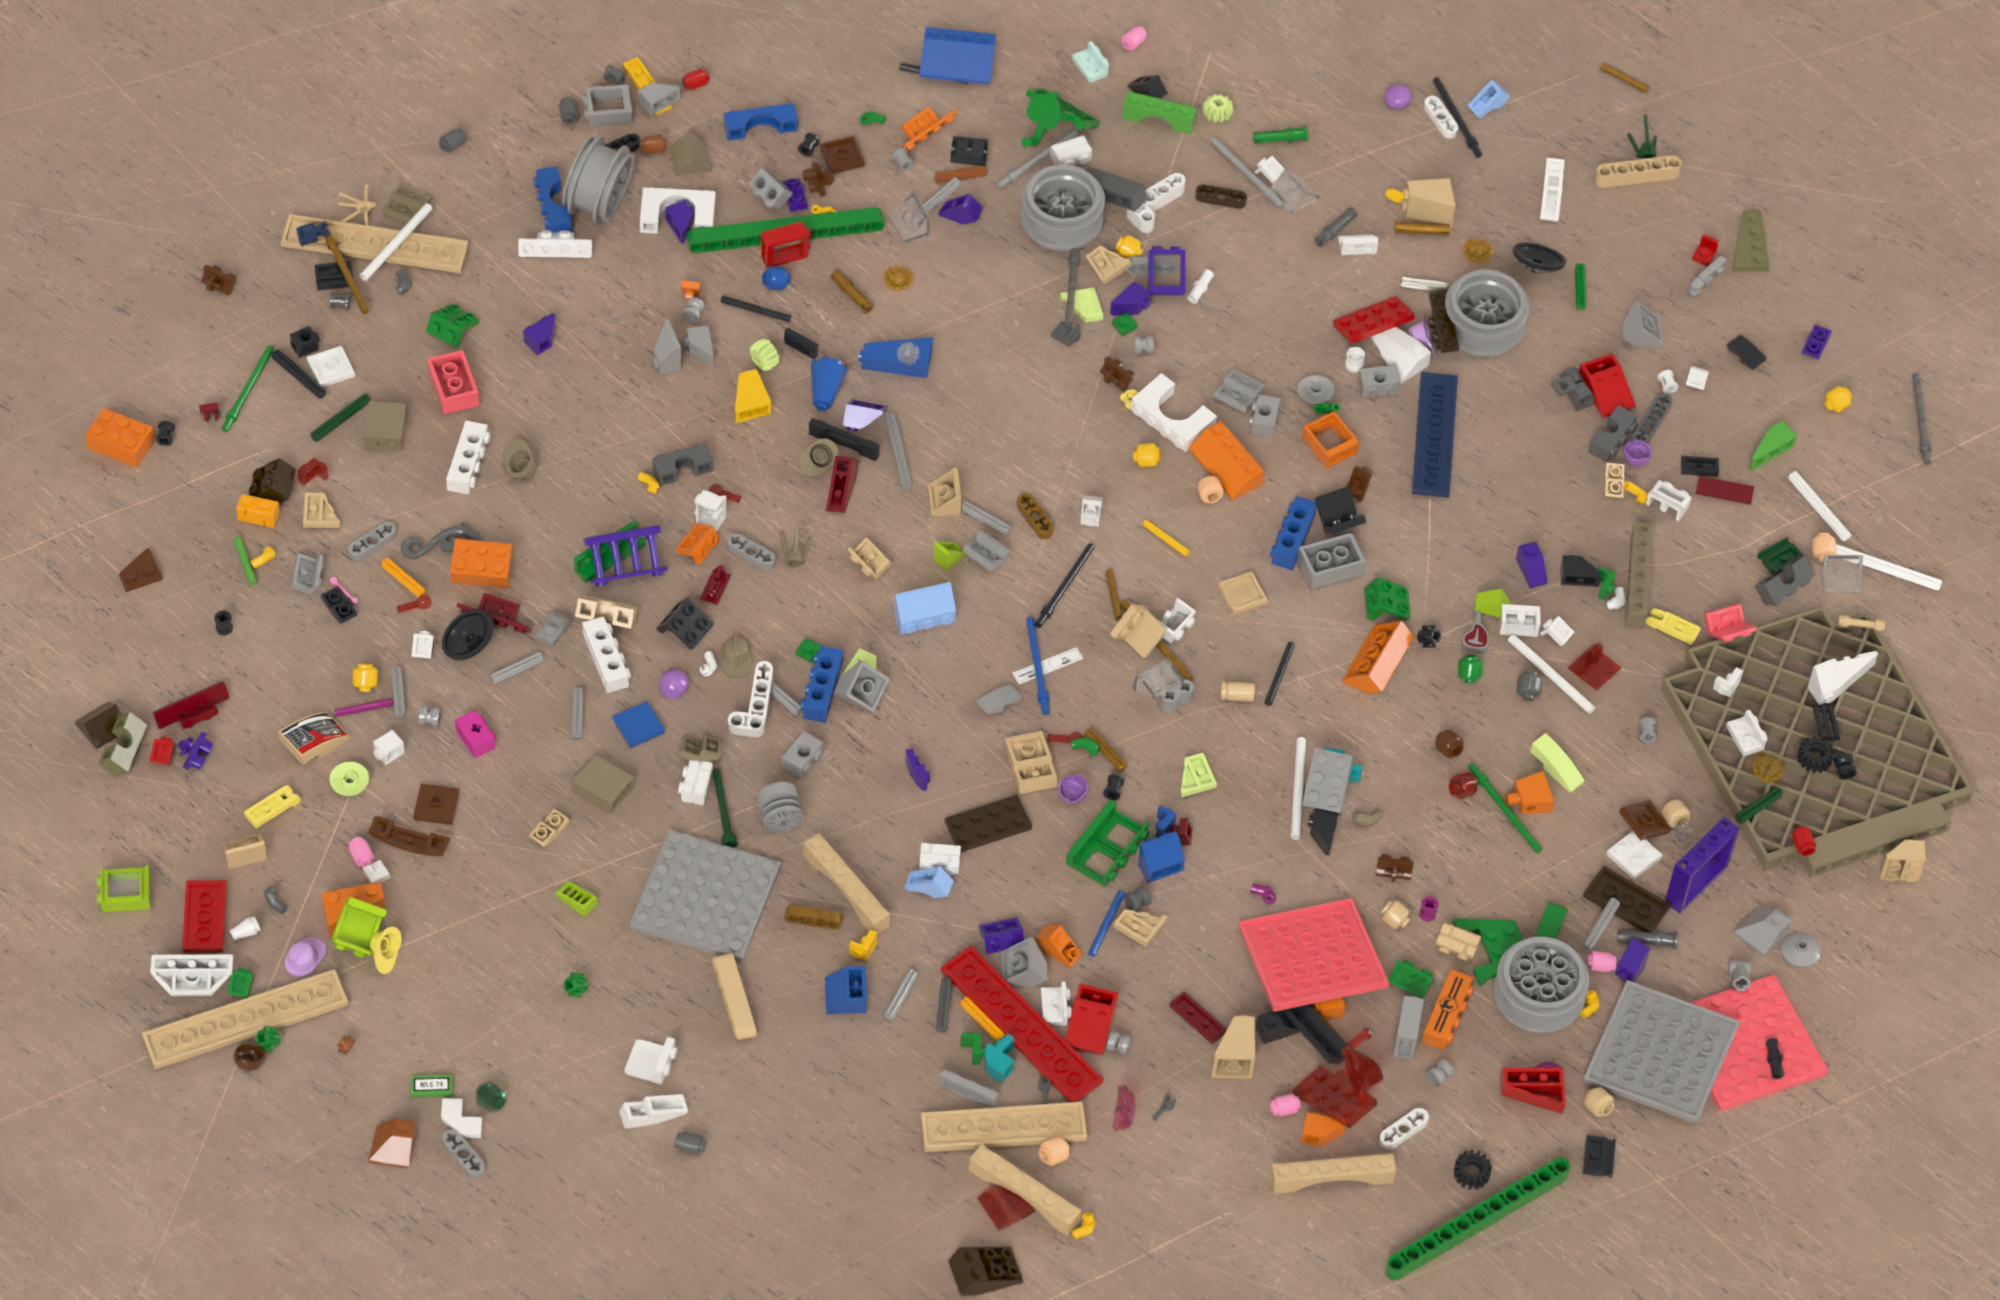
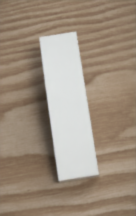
[1540,158,1565,222]

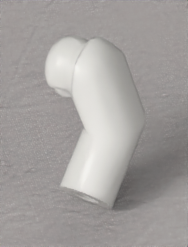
[699,651,717,677]

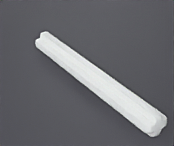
[1788,471,1851,542]

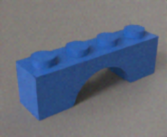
[724,103,798,141]
[533,166,572,233]

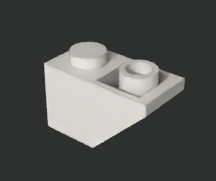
[1080,495,1103,527]

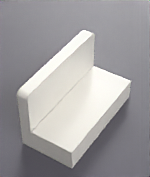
[1338,234,1378,255]

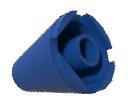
[810,357,847,411]

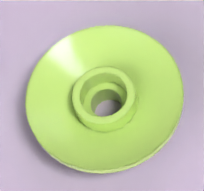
[330,762,369,796]

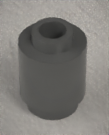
[559,97,579,124]
[439,128,466,153]
[675,1131,706,1155]

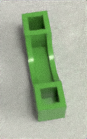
[1122,91,1197,134]

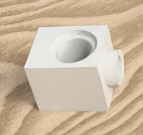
[373,730,405,765]

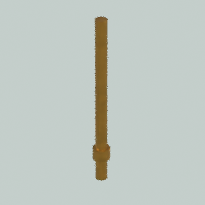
[323,227,369,315]
[1120,599,1193,681]

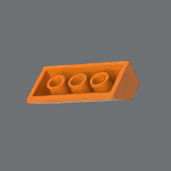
[1189,421,1264,501]
[1342,621,1414,694]

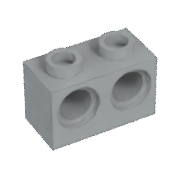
[748,168,793,210]

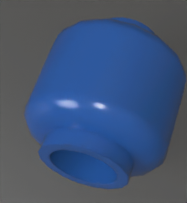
[762,266,791,290]

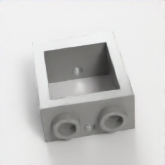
[582,84,632,127]
[1393,996,1424,1060]

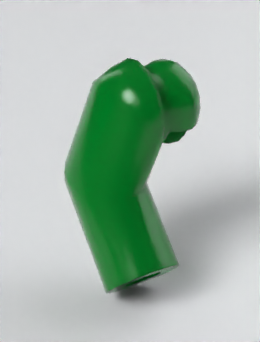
[859,111,886,125]
[1071,737,1099,756]

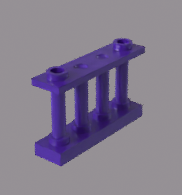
[583,525,668,587]

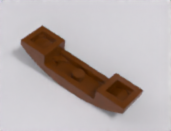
[368,816,450,856]

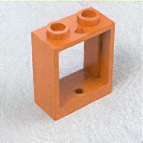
[1302,411,1359,468]

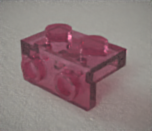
[1113,1085,1135,1131]

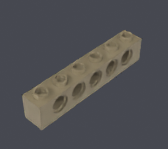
[1625,522,1653,629]

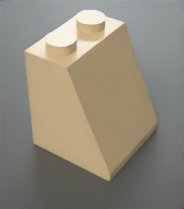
[1401,178,1456,229]
[1212,1015,1255,1079]

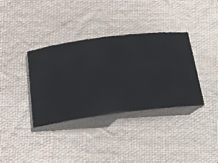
[1727,335,1767,370]
[320,586,357,624]

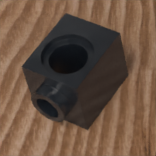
[289,326,320,358]

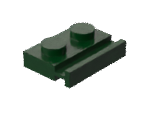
[1757,537,1804,576]

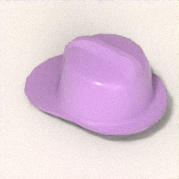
[1409,316,1437,357]
[285,937,326,977]

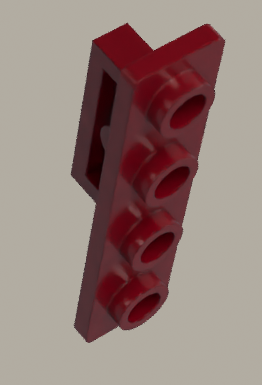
[456,593,531,634]
[153,681,229,729]

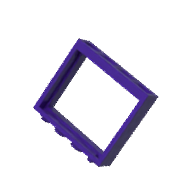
[1665,817,1739,914]

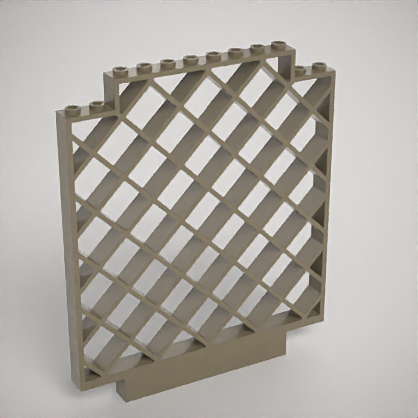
[1661,606,1975,878]

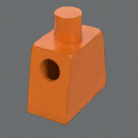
[1505,771,1555,814]

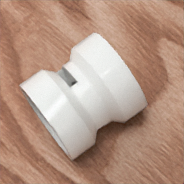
[1345,347,1365,372]

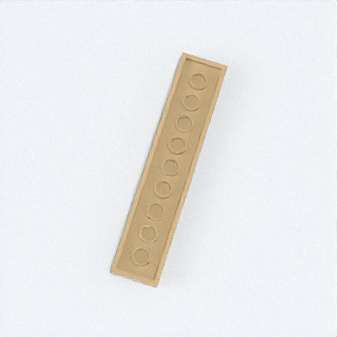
[281,214,469,273]
[142,969,348,1070]

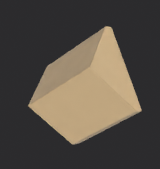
[928,467,961,516]
[221,833,267,869]

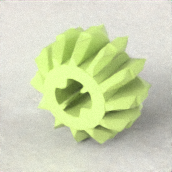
[1203,94,1233,123]
[749,338,779,371]

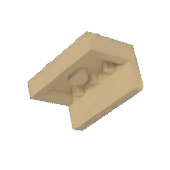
[847,537,892,579]

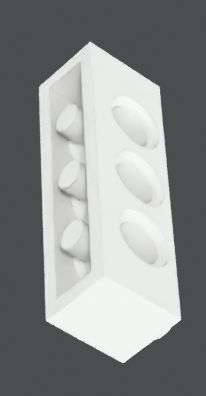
[446,421,491,495]
[582,616,631,693]

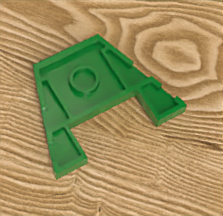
[1452,918,1523,987]

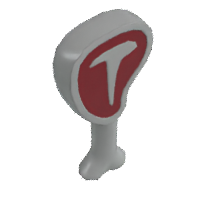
[1462,603,1490,653]

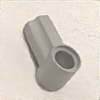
[1728,960,1751,991]

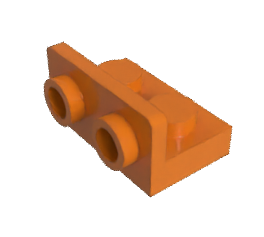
[675,523,720,565]

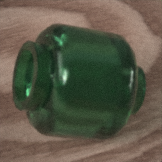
[476,1082,506,1112]

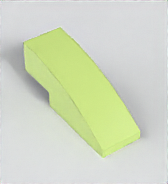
[1530,733,1585,793]

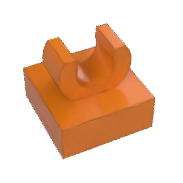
[681,280,701,301]

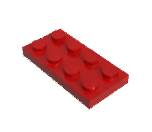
[1333,296,1415,344]
[182,880,227,953]

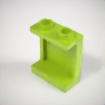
[330,897,387,958]

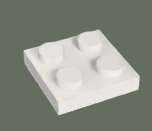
[1606,831,1662,880]

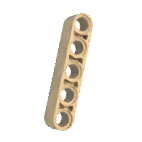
[1595,156,1682,188]
[712,952,757,1041]

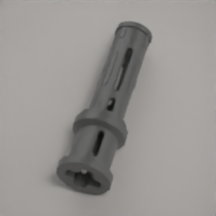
[1617,930,1678,949]

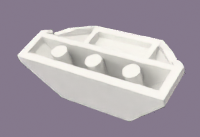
[151,955,233,996]

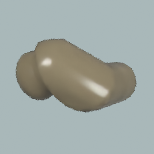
[1352,810,1382,827]

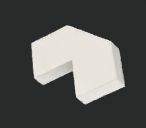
[441,1098,482,1139]

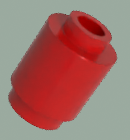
[682,68,710,91]
[1791,826,1816,856]

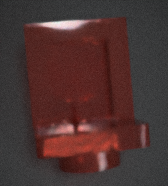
[297,458,328,486]

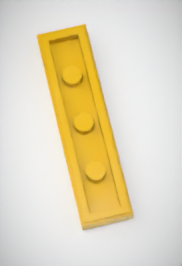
[622,57,672,115]

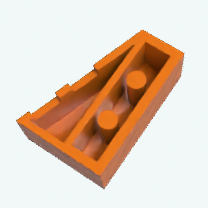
[321,882,385,938]

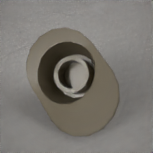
[503,439,536,479]
[798,439,839,476]
[720,634,752,678]

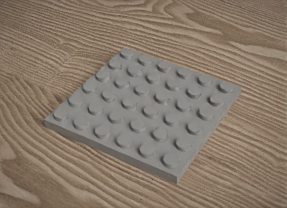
[629,829,781,962]
[1583,980,1740,1124]

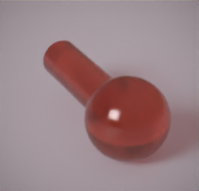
[709,484,741,503]
[397,595,432,613]
[1047,732,1083,746]

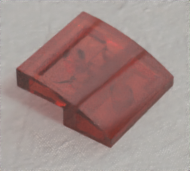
[977,1186,1035,1230]

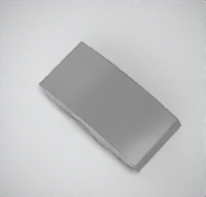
[977,685,1022,715]

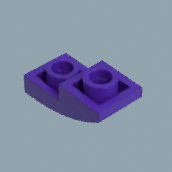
[782,178,808,212]
[1802,325,1832,359]
[905,749,930,791]

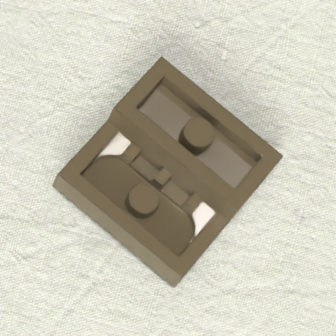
[382,185,432,223]
[678,735,722,761]

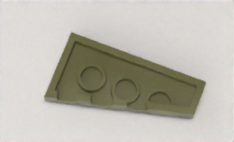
[1733,211,1769,271]

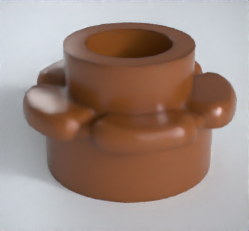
[337,1035,355,1054]

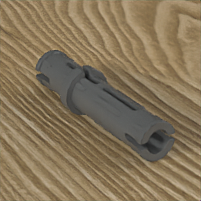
[1314,208,1357,247]

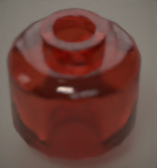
[1448,772,1478,800]

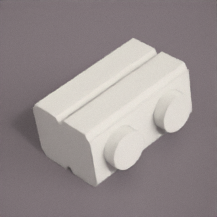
[1050,135,1092,166]
[678,760,713,805]
[919,843,961,876]

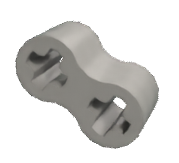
[1160,679,1194,713]

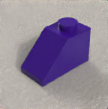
[938,193,983,225]
[665,200,694,244]
[1110,281,1151,316]
[1516,542,1548,588]
[1615,938,1650,982]

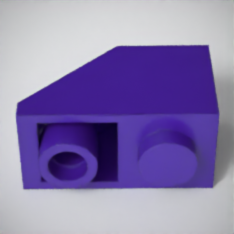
[523,313,556,355]

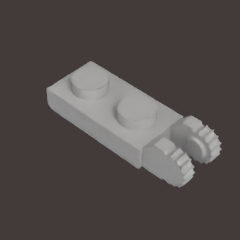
[1688,256,1727,298]

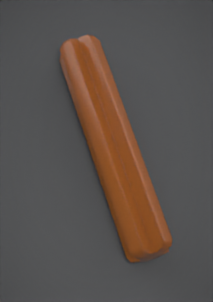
[934,166,987,183]

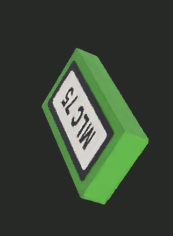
[411,1075,452,1097]

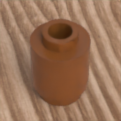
[640,135,667,155]

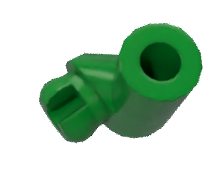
[1313,402,1340,414]

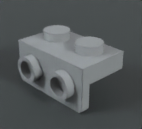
[963,530,1010,571]
[290,553,324,595]

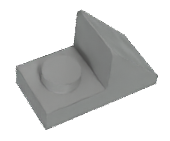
[537,610,574,647]

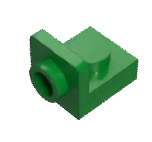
[227,968,255,998]

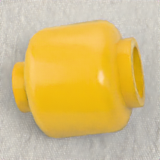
[1115,235,1143,259]
[1824,386,1852,413]
[1133,443,1161,468]
[352,663,378,692]

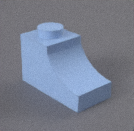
[1467,80,1511,119]
[904,866,954,899]

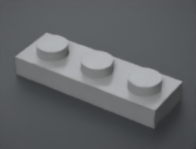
[940,1070,999,1108]

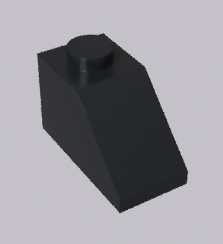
[1127,75,1168,99]
[1560,555,1601,587]
[1308,808,1339,855]
[1256,1011,1300,1044]

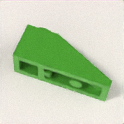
[1749,421,1797,471]

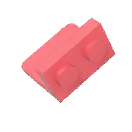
[1704,603,1757,642]

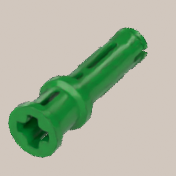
[1253,126,1308,144]

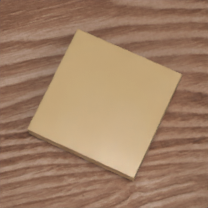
[1217,571,1268,615]

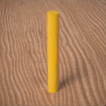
[1142,519,1190,557]

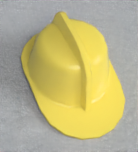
[370,927,401,974]

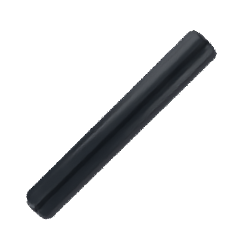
[271,349,326,399]

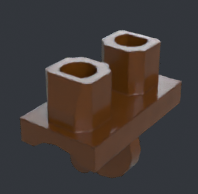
[803,162,835,197]
[201,265,236,295]
[1100,356,1135,391]
[1347,466,1373,503]
[1376,854,1414,882]

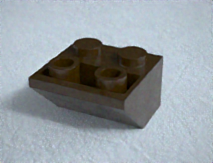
[249,458,296,504]

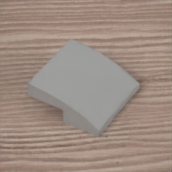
[1214,369,1265,413]

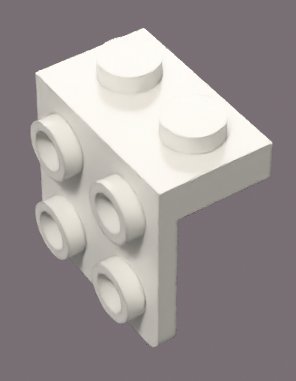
[625,1037,678,1085]

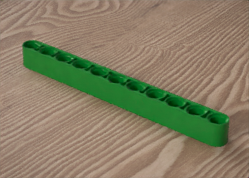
[686,207,885,253]
[1385,1157,1570,1280]

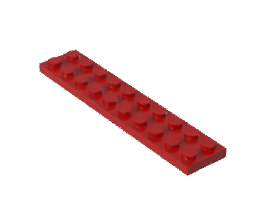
[941,946,1103,1102]

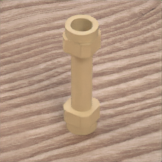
[1838,615,1885,632]

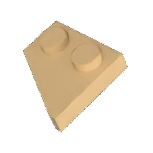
[1086,246,1133,285]
[303,493,340,528]
[1113,909,1168,947]

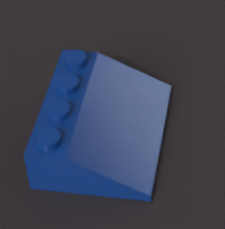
[919,27,996,85]

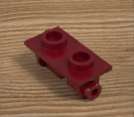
[700,565,731,605]

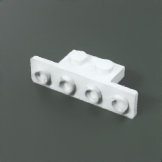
[518,230,592,258]

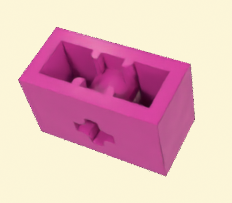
[455,710,496,758]

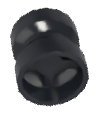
[1834,753,1857,780]

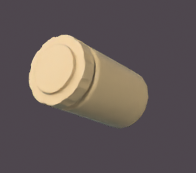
[1220,681,1255,702]

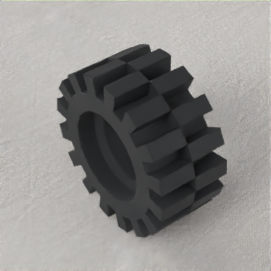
[1797,736,1834,773]
[1454,1150,1492,1190]

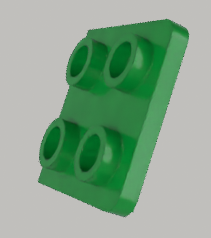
[425,304,479,348]
[1364,577,1411,621]

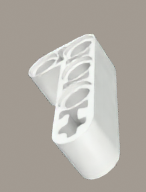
[1126,173,1186,233]
[728,661,773,737]

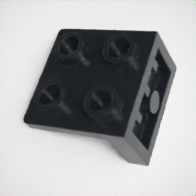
[1315,486,1366,534]
[656,597,714,650]

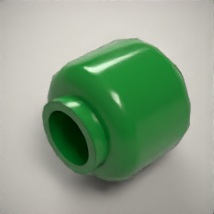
[1458,654,1483,683]

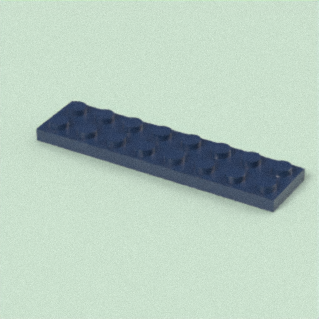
[1412,372,1458,498]

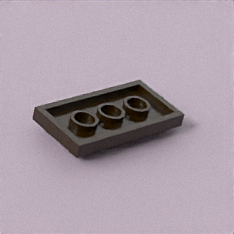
[945,795,1032,853]
[1583,866,1672,933]

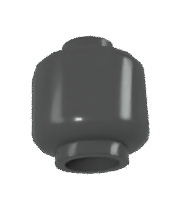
[1517,671,1542,701]

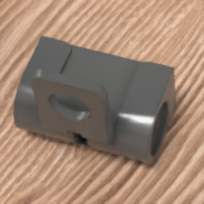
[1551,367,1594,411]

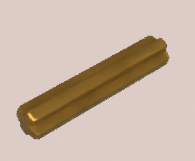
[1084,728,1128,772]

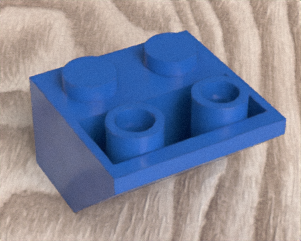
[1138,831,1185,883]
[825,966,867,1014]

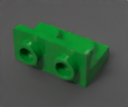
[1388,959,1435,999]

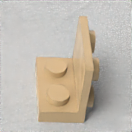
[1110,605,1167,658]

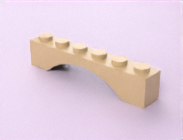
[803,833,890,934]
[969,1144,1081,1236]
[1270,1154,1396,1194]

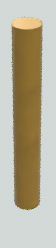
[1601,63,1650,93]
[1106,569,1122,620]

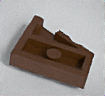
[119,548,162,592]

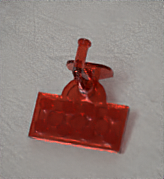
[1292,1028,1383,1129]

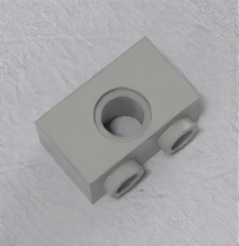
[1358,365,1400,397]
[1249,394,1280,438]
[781,731,824,779]

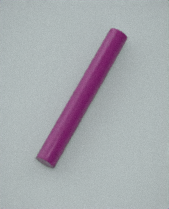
[334,698,393,717]

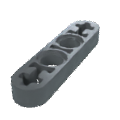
[1631,393,1673,444]

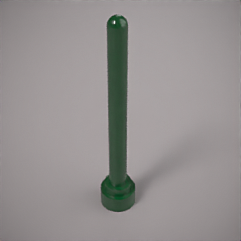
[713,768,738,848]

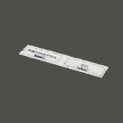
[1012,647,1084,684]

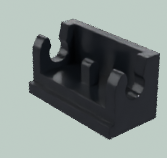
[950,136,988,166]

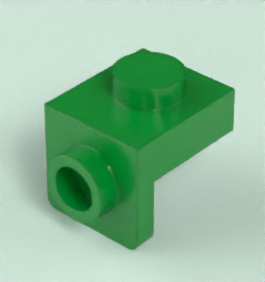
[1597,567,1616,601]
[960,1032,985,1065]

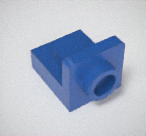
[1155,805,1177,838]

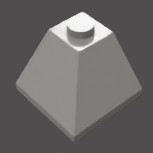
[1622,301,1663,347]
[652,319,681,376]
[833,661,890,713]
[1733,907,1792,957]
[1001,937,1047,987]

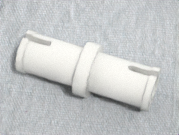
[1187,269,1214,304]

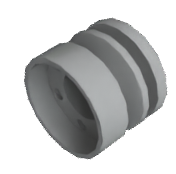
[756,782,804,833]

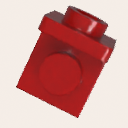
[1692,235,1719,267]
[150,736,177,766]

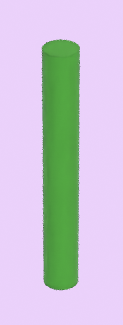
[234,537,257,585]

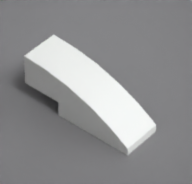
[619,1094,688,1129]

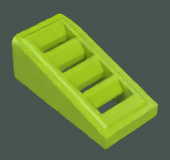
[555,881,598,917]

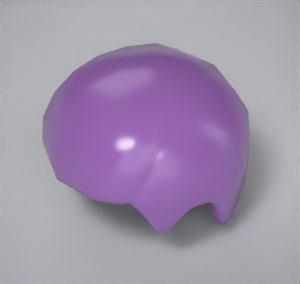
[1384,84,1412,110]
[1623,440,1652,467]
[659,669,689,699]
[1058,774,1088,804]

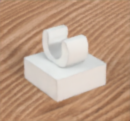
[1686,366,1709,390]
[363,860,390,883]

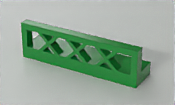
[574,520,647,583]

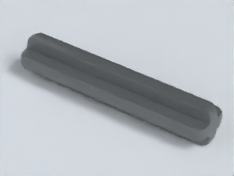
[936,977,952,1032]

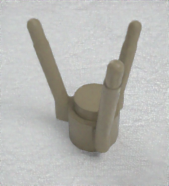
[780,526,813,567]

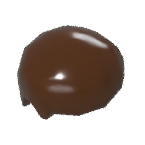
[233,1044,266,1071]

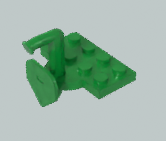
[1021,88,1101,147]

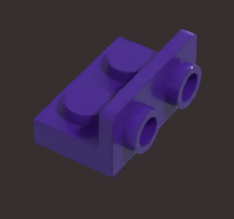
[979,917,1024,954]

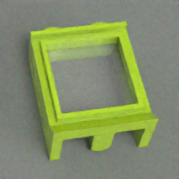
[97,864,151,912]

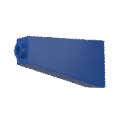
[858,337,933,378]

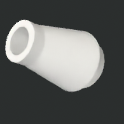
[230,916,261,941]

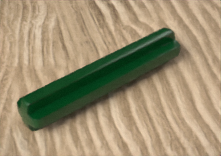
[1735,787,1783,824]

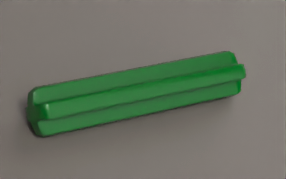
[1575,263,1587,310]

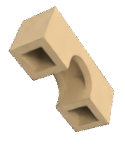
[575,595,638,628]

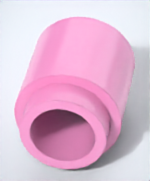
[1121,26,1147,51]
[349,837,374,867]
[1587,951,1616,972]
[1269,1093,1301,1117]

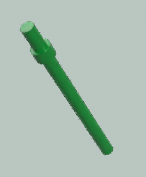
[221,345,274,432]
[1468,763,1542,853]

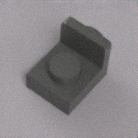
[1051,321,1081,347]

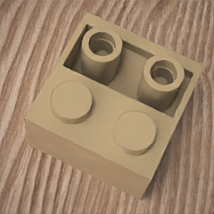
[1880,840,1926,882]

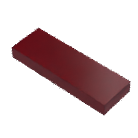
[1696,476,1754,505]
[1169,992,1227,1044]

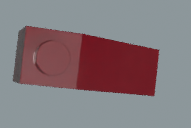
[826,455,859,513]

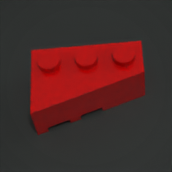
[1500,1068,1566,1114]

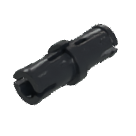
[1765,1038,1785,1079]

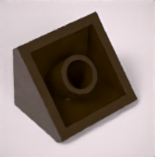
[75,702,122,750]

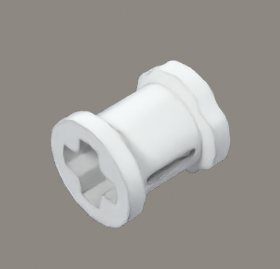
[1657,370,1679,394]

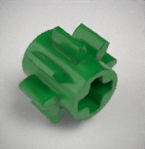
[564,973,589,997]
[256,1026,281,1052]

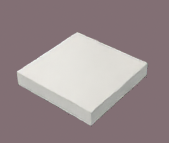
[307,346,355,387]

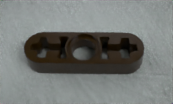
[1195,184,1247,209]

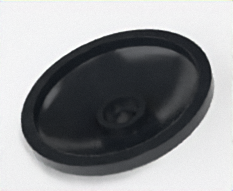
[1512,243,1566,273]
[442,610,493,661]

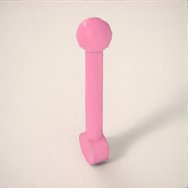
[330,577,358,604]

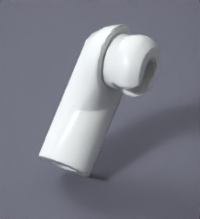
[1607,587,1625,610]

